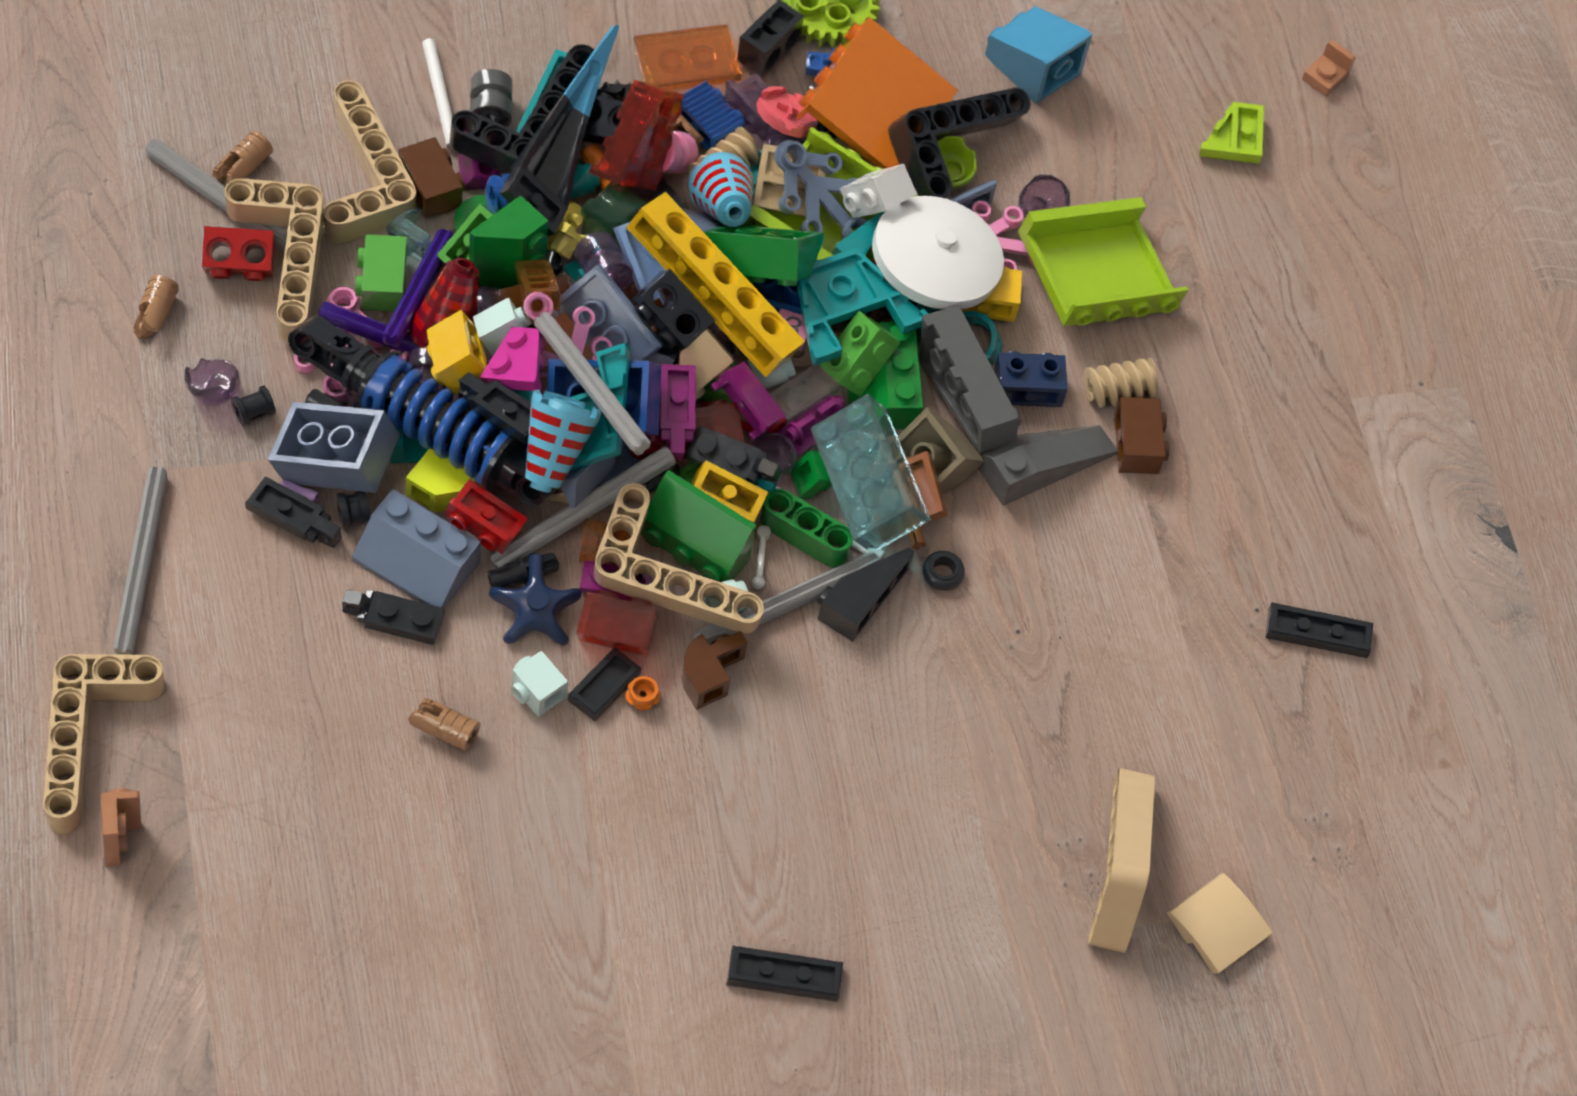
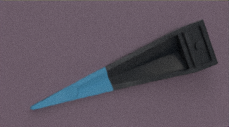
[499,24,619,236]

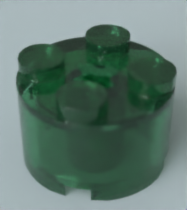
[581,180,649,261]

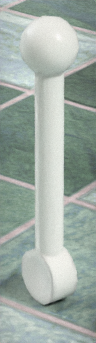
[751,525,771,590]

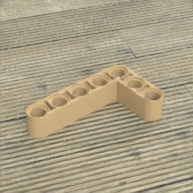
[323,80,416,244]
[224,178,324,343]
[594,483,764,634]
[43,654,165,834]
[1088,768,1155,953]

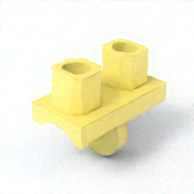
[547,201,592,259]

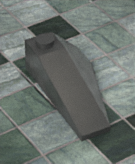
[974,425,1118,506]

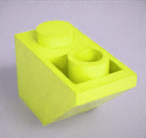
[406,449,482,512]

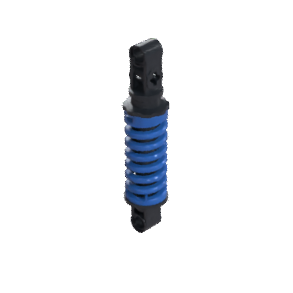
[288,316,558,507]

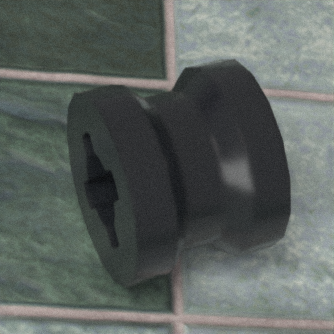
[336,491,370,528]

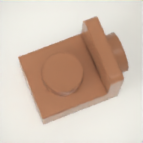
[1302,40,1355,97]

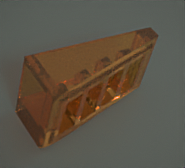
[515,259,560,312]

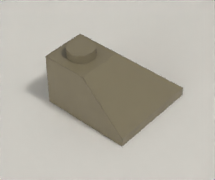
[881,408,985,494]

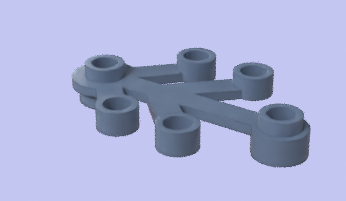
[775,140,867,239]

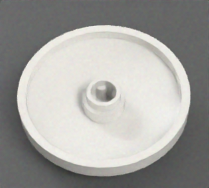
[872,196,1004,309]

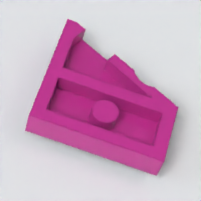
[480,327,545,391]

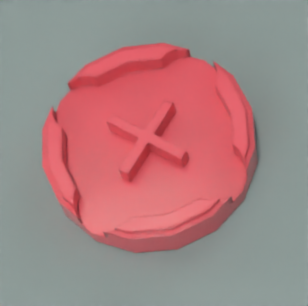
[756,86,818,138]

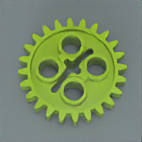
[781,0,880,48]

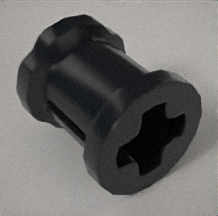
[231,385,276,427]

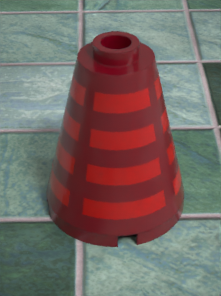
[408,258,479,351]

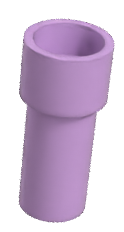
[281,479,320,504]

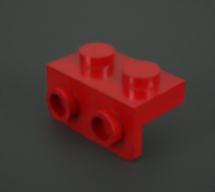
[444,479,528,555]

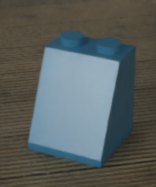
[985,6,1093,104]

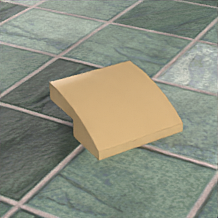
[752,144,825,217]
[1167,873,1273,974]

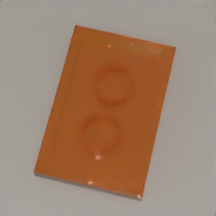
[633,24,742,93]

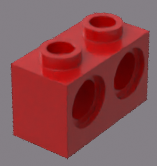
[202,226,276,281]

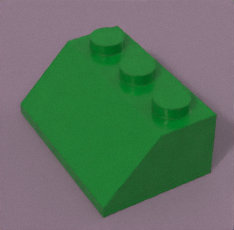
[469,195,549,296]
[704,225,824,286]
[847,322,923,430]
[640,470,756,582]

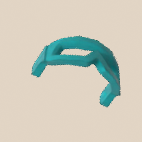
[962,311,1003,365]

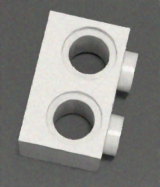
[840,164,917,218]

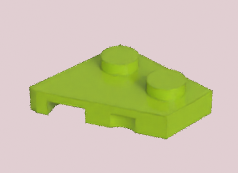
[1199,102,1264,164]

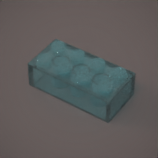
[811,394,931,552]

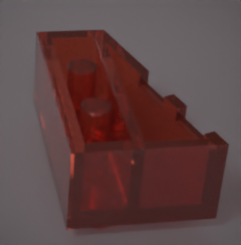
[588,80,684,190]

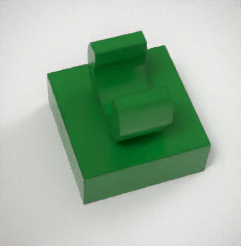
[790,451,835,499]

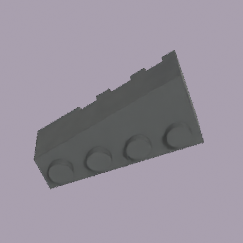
[919,304,1021,453]

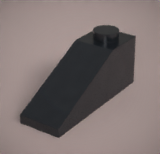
[818,547,914,642]

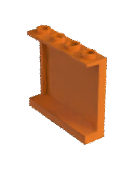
[795,17,958,169]

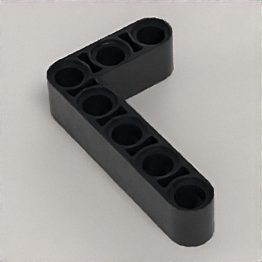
[449,44,594,174]
[888,88,1031,199]

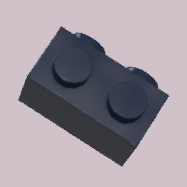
[994,351,1068,407]

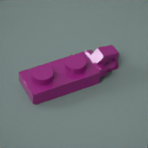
[659,364,696,461]

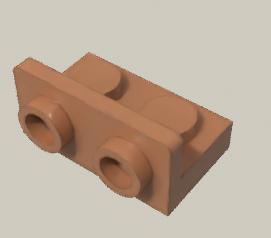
[101,788,142,866]

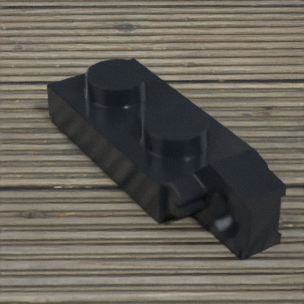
[459,372,531,445]
[684,425,782,485]
[245,477,342,548]
[342,590,444,645]

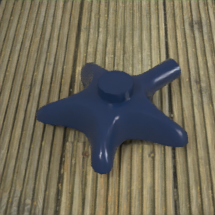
[489,554,582,645]

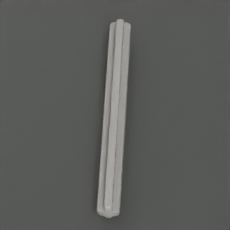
[145,139,287,253]
[534,312,650,455]
[490,447,676,569]
[113,466,167,655]
[693,552,880,645]

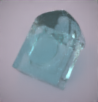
[386,208,430,262]

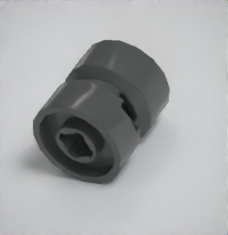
[470,69,513,127]

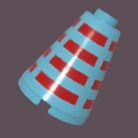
[688,152,754,227]
[525,389,602,493]

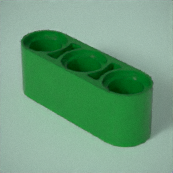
[760,488,853,568]

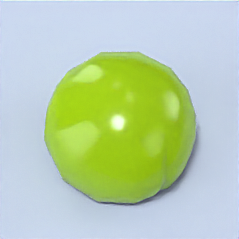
[937,136,977,189]

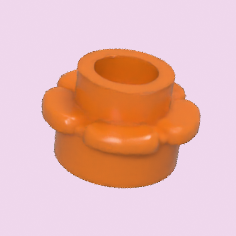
[625,676,661,711]

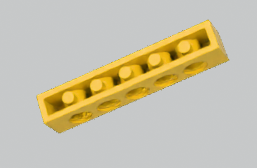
[626,192,805,377]

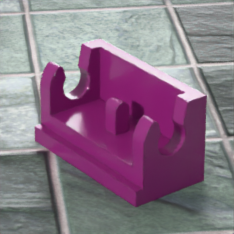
[711,362,786,440]

